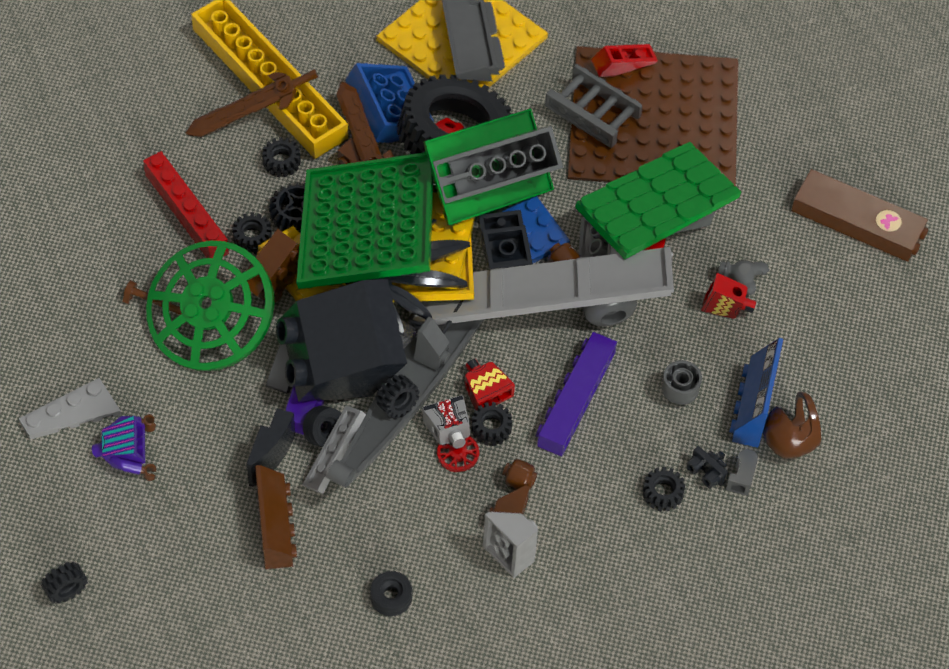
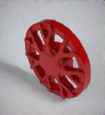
[437,436,479,472]

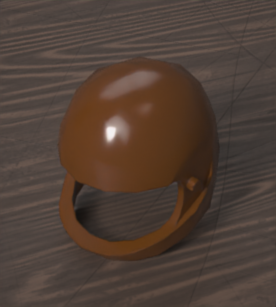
[763,391,821,459]

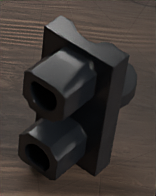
[686,446,728,489]

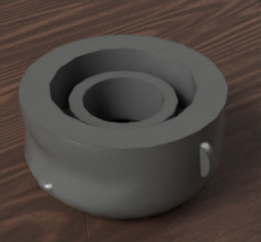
[582,300,637,327]

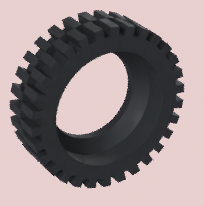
[397,74,513,155]

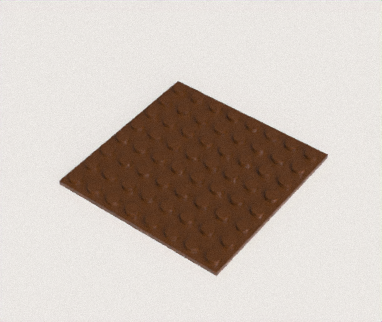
[568,46,738,186]

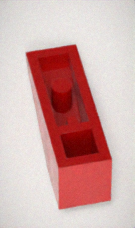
[591,44,658,77]

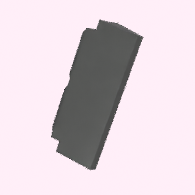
[442,0,505,82]

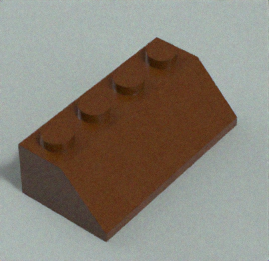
[256,465,297,570]

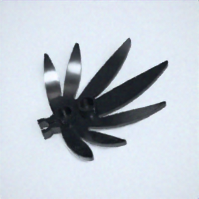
[345,219,471,336]

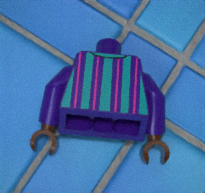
[92,414,157,481]

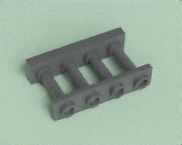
[545,64,642,149]

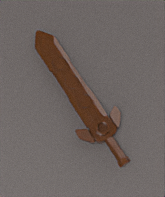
[186,69,319,137]
[336,82,393,163]

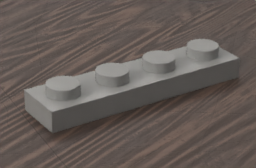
[302,406,366,494]

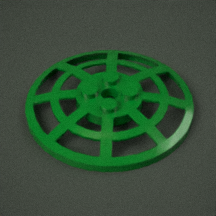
[146,240,274,371]

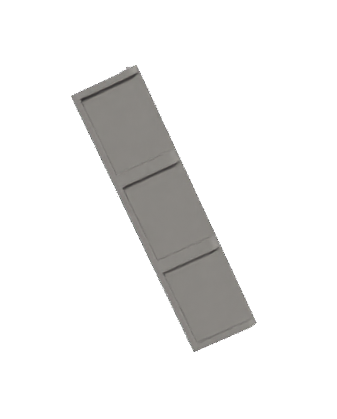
[409,246,674,328]

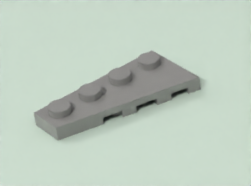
[19,378,121,440]

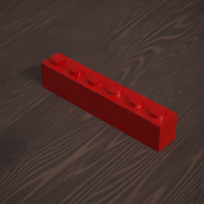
[143,151,229,258]

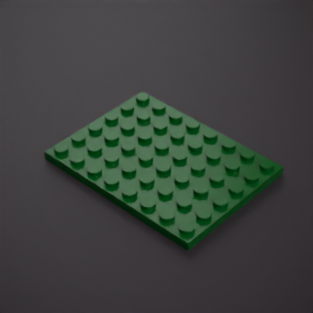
[296,153,433,289]

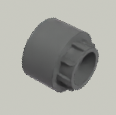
[661,360,702,405]

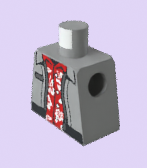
[422,395,470,448]

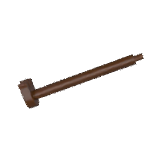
[122,280,182,315]

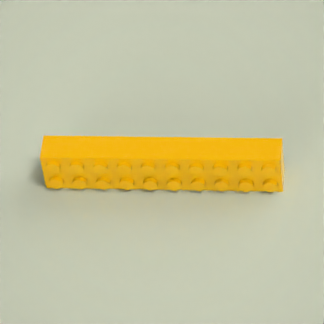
[191,0,348,159]

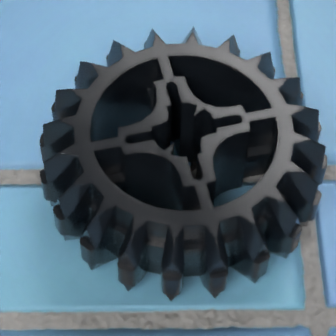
[269,181,305,233]

